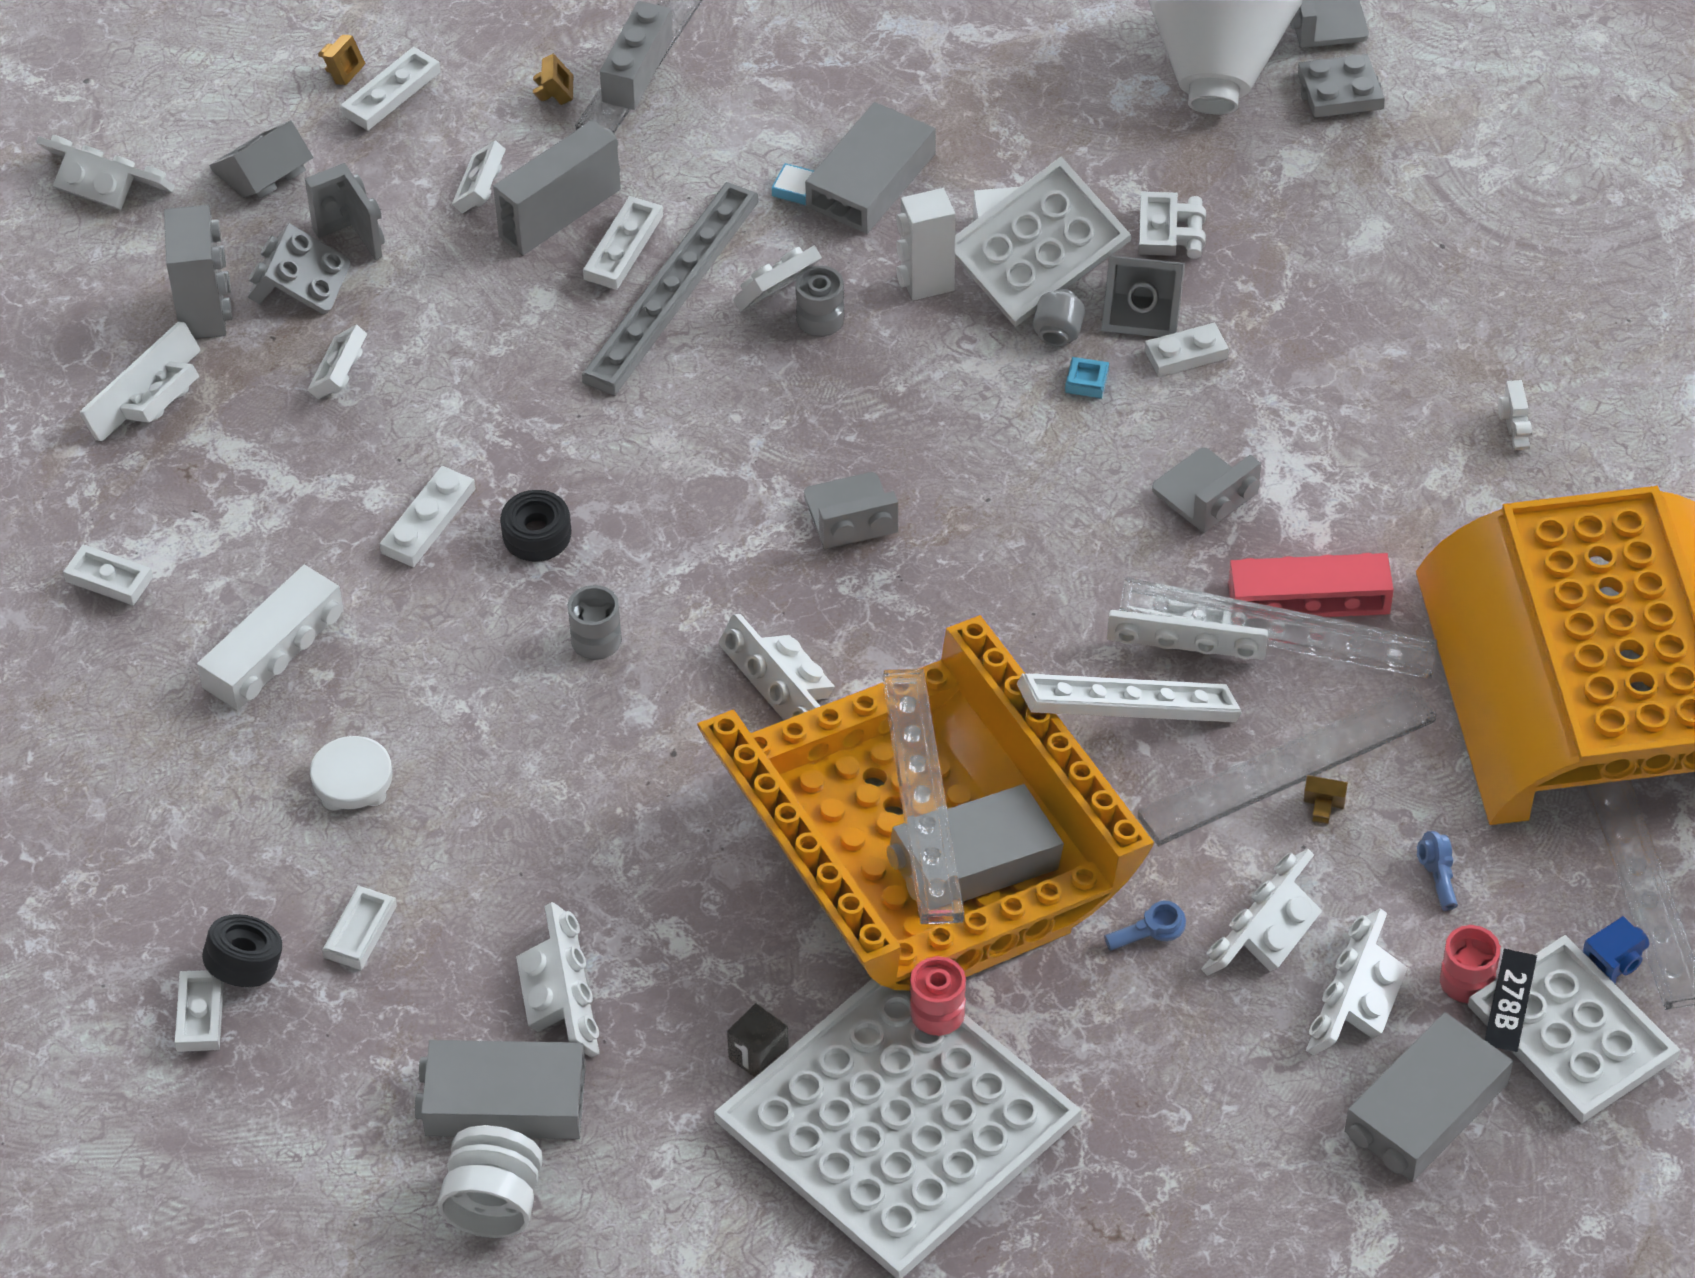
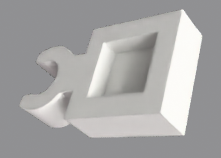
[1498,380,1533,450]

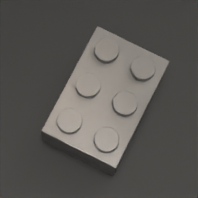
[164,205,232,339]

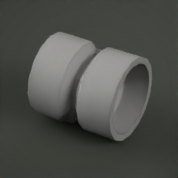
[795,266,844,337]
[567,585,622,660]

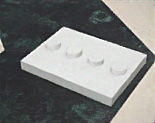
[955,157,1131,327]
[1468,935,1680,1124]

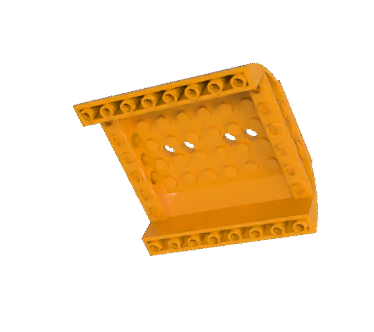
[1416,486,1695,825]
[697,615,1154,991]

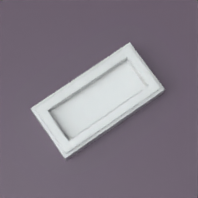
[322,886,397,970]

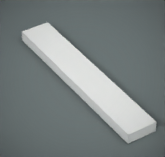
[1017,674,1242,722]

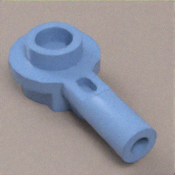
[1417,831,1458,911]
[1104,901,1186,951]

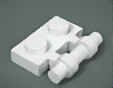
[1139,191,1206,259]

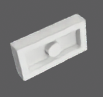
[452,140,506,213]
[1144,322,1229,377]
[307,324,367,399]
[63,544,153,606]
[175,970,224,1052]

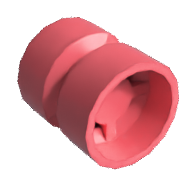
[1440,925,1501,1003]
[910,956,966,1036]

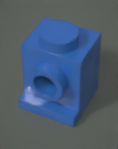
[1583,916,1650,984]

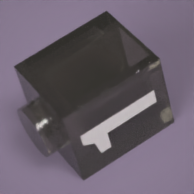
[727,1003,789,1078]

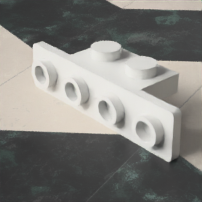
[36,135,175,210]
[80,322,200,441]
[1107,599,1268,660]
[719,614,835,720]
[1201,849,1322,976]
[516,902,599,1058]
[1306,908,1408,1056]

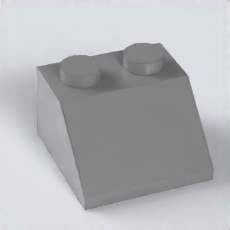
[209,120,314,198]
[1101,256,1185,337]

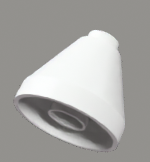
[1148,0,1303,115]

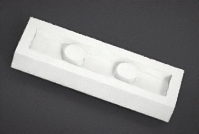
[341,47,441,131]
[583,196,663,290]
[379,466,476,568]

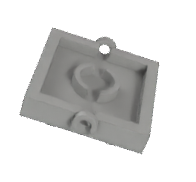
[1298,54,1385,118]

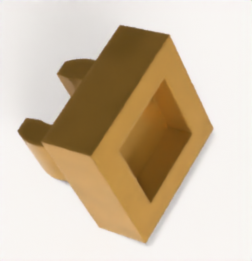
[318,35,366,85]
[533,53,574,105]
[1304,775,1348,824]

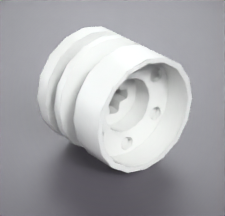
[438,1125,543,1238]

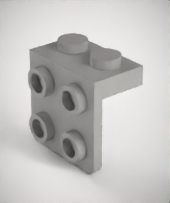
[1290,0,1369,48]
[305,163,385,260]
[248,223,351,314]
[1152,448,1261,533]
[804,472,898,550]

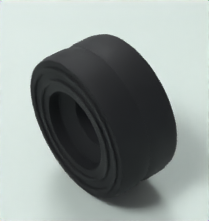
[500,490,572,562]
[202,914,282,987]

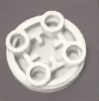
[310,736,393,811]

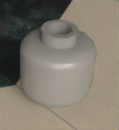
[1033,289,1086,347]

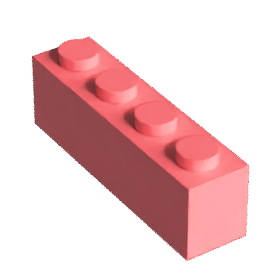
[1228,553,1394,622]

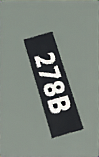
[1485,948,1537,1053]

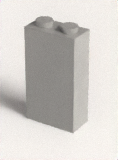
[805,102,936,234]
[493,119,621,256]
[887,784,1064,914]
[1344,1012,1513,1182]
[415,1040,586,1139]

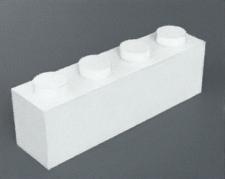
[197,564,344,711]

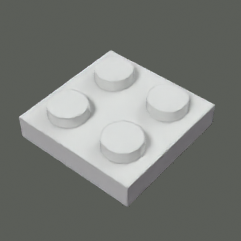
[733,245,822,312]

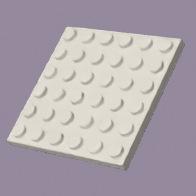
[714,979,1082,1278]

